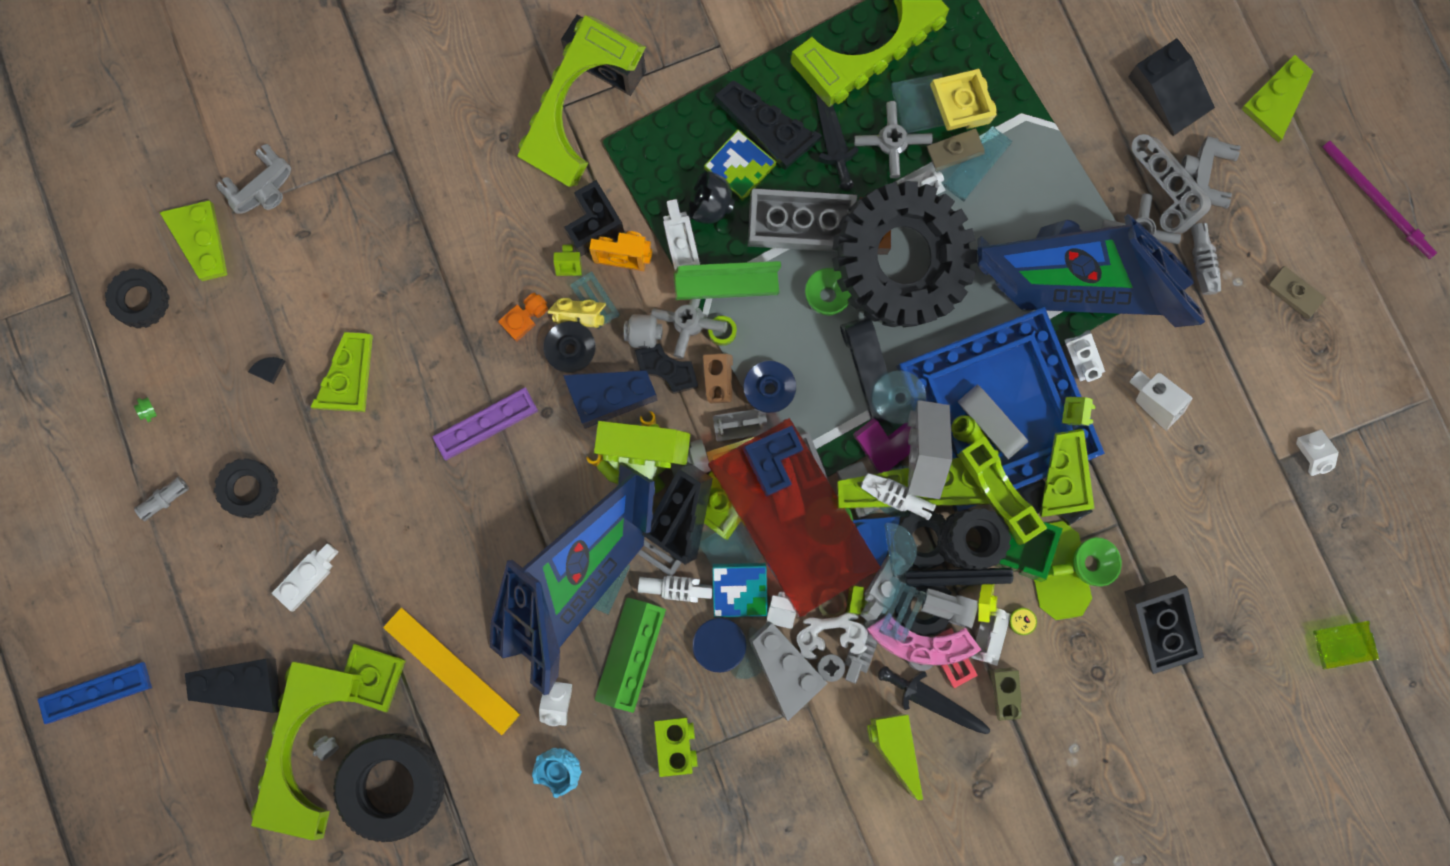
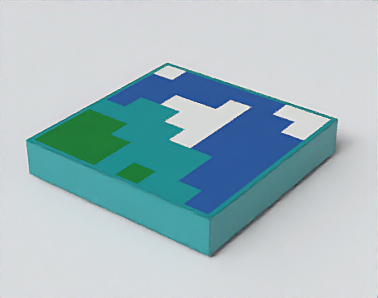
[713,563,767,617]

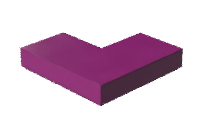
[853,418,912,473]

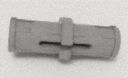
[134,476,189,521]

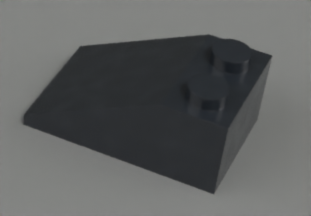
[1128,38,1215,136]
[1124,575,1204,674]

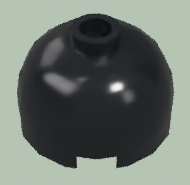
[688,171,735,224]

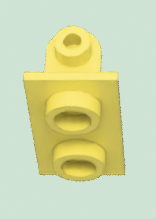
[548,298,606,328]

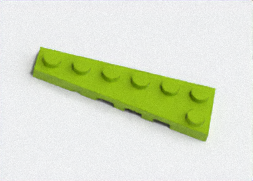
[837,450,999,509]

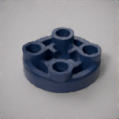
[692,618,746,673]

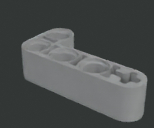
[1132,134,1211,234]

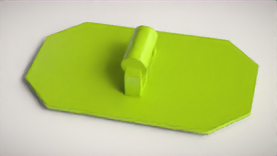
[1034,521,1092,620]

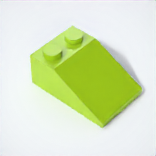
[867,714,923,800]

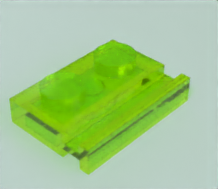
[1313,621,1379,669]

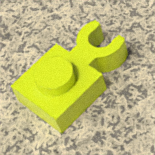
[978,584,998,622]

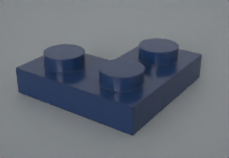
[743,426,804,497]

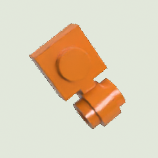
[498,293,549,342]

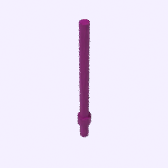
[1322,141,1437,259]

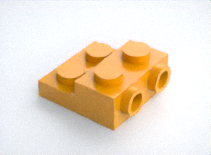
[589,231,652,271]

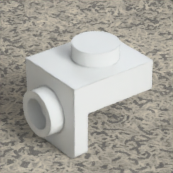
[1296,430,1339,476]
[766,592,799,629]
[539,682,572,726]

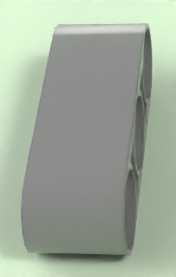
[957,384,1028,460]

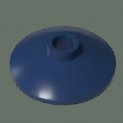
[744,361,796,413]

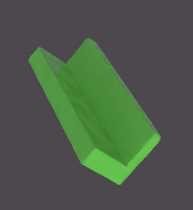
[673,261,781,300]
[595,598,666,713]

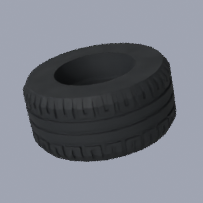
[333,733,445,842]

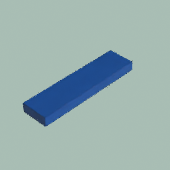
[37,662,152,724]

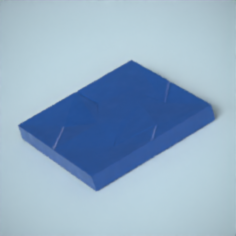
[896,307,1105,512]

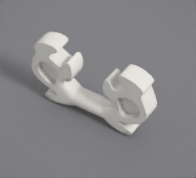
[797,613,868,660]

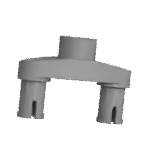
[1181,136,1241,209]
[216,144,291,214]

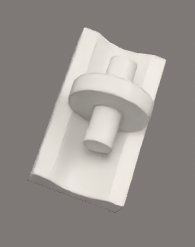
[1064,330,1105,382]

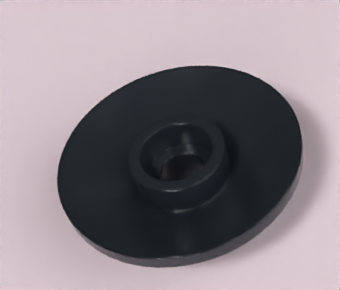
[543,321,596,373]

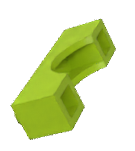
[957,436,1047,545]

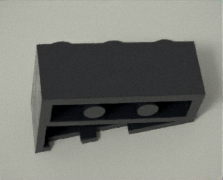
[642,464,713,565]
[185,658,281,713]

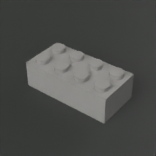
[748,189,857,252]

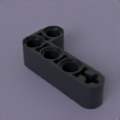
[840,317,899,423]

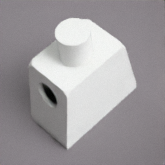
[1130,370,1193,431]

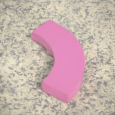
[867,614,981,665]

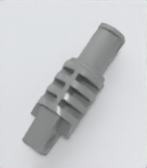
[1190,223,1221,295]
[844,613,884,684]

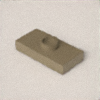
[927,128,985,172]
[1266,266,1326,319]

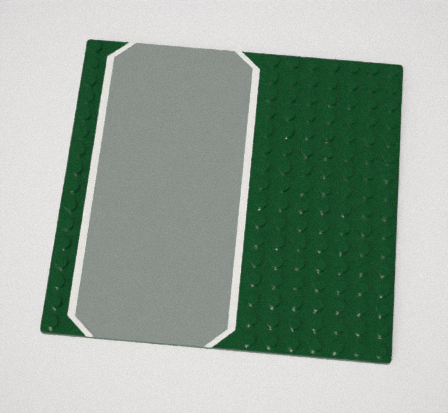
[603,0,1120,490]

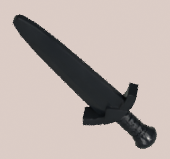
[816,93,859,191]
[878,666,990,734]

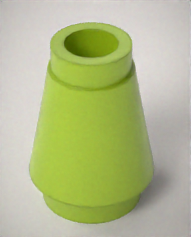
[951,416,988,445]

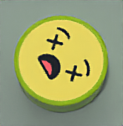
[1009,608,1037,635]

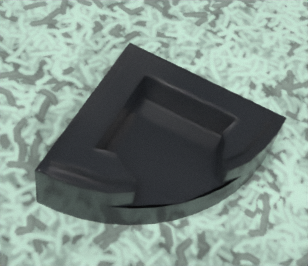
[248,357,286,384]

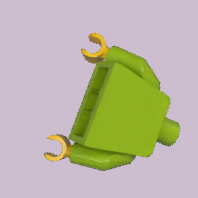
[586,411,666,493]

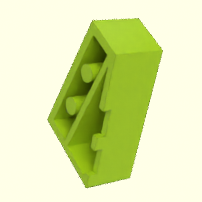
[594,421,690,468]

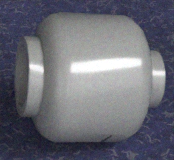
[624,314,663,348]

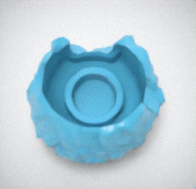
[532,748,582,798]

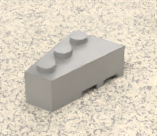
[908,400,952,499]
[749,621,828,721]

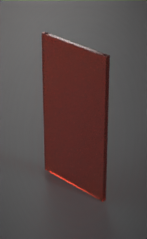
[708,418,881,618]

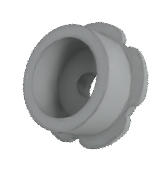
[313,736,339,761]

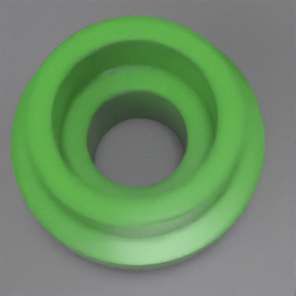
[134,397,157,423]

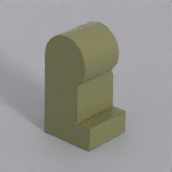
[989,667,1022,721]

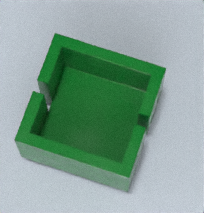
[995,522,1063,582]

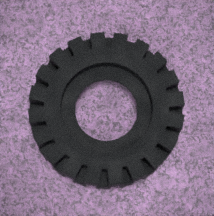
[832,181,977,328]

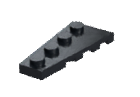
[714,80,822,170]

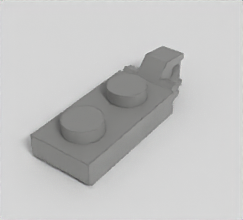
[860,551,913,621]

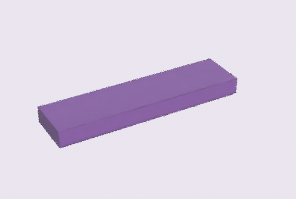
[433,387,538,461]

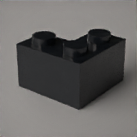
[564,180,624,256]

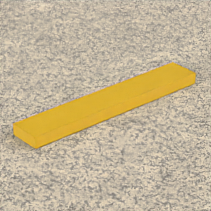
[383,607,521,735]

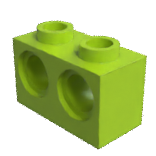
[654,717,698,777]

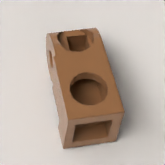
[703,354,733,404]

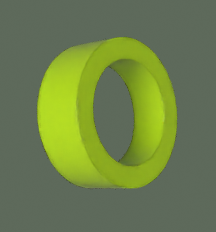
[708,316,737,346]

